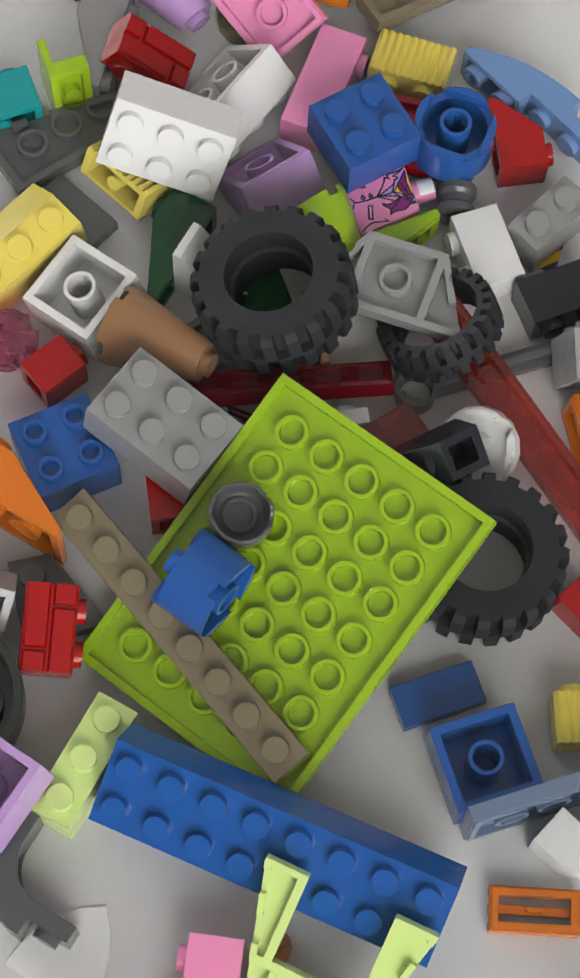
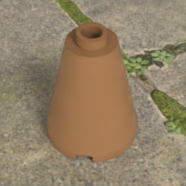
[95,285,218,382]

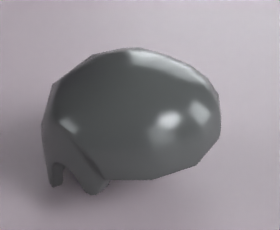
[207,481,274,549]

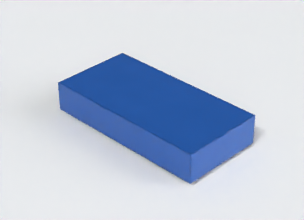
[388,660,487,732]

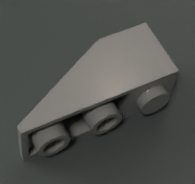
[77,0,140,97]

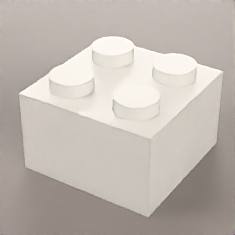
[22,234,145,359]

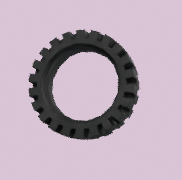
[376,267,504,383]

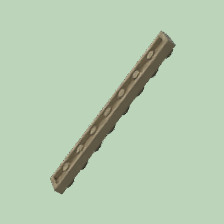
[53,489,311,784]

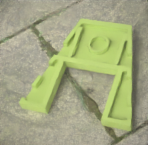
[247,853,440,978]

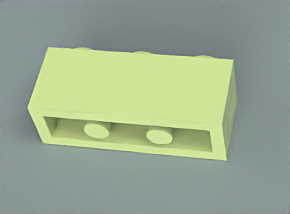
[31,691,140,840]

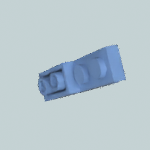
[460,47,580,164]

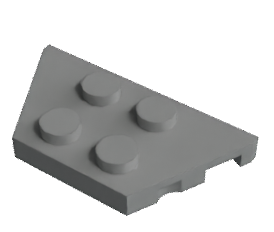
[307,230,460,341]

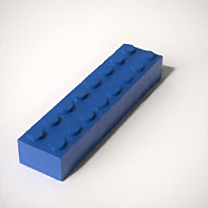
[88,722,467,968]

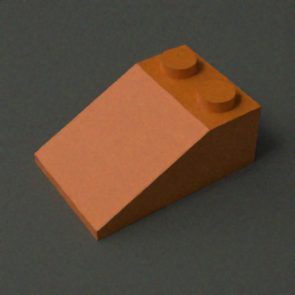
[0,437,68,565]

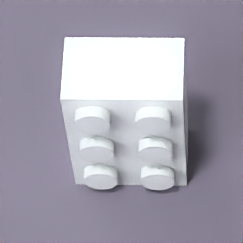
[96,70,243,201]

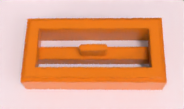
[487,885,580,938]

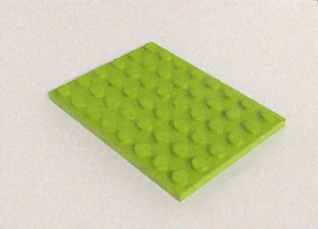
[82,373,497,795]

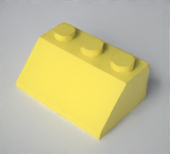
[0,183,88,318]

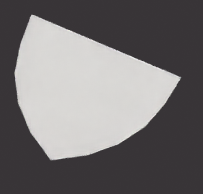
[4,906,111,978]

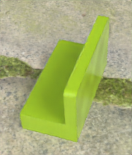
[36,38,93,109]

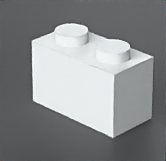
[444,203,525,298]

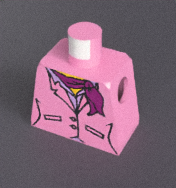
[336,166,436,237]

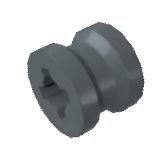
[436,179,477,226]

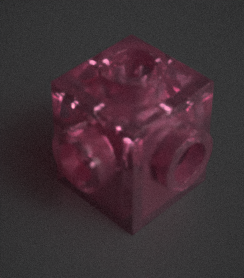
[0,309,39,372]

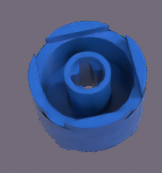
[413,86,497,182]
[151,528,255,637]

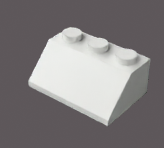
[185,44,297,160]

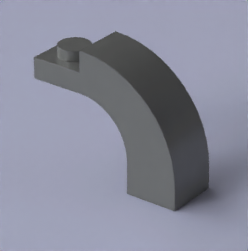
[0,811,80,950]

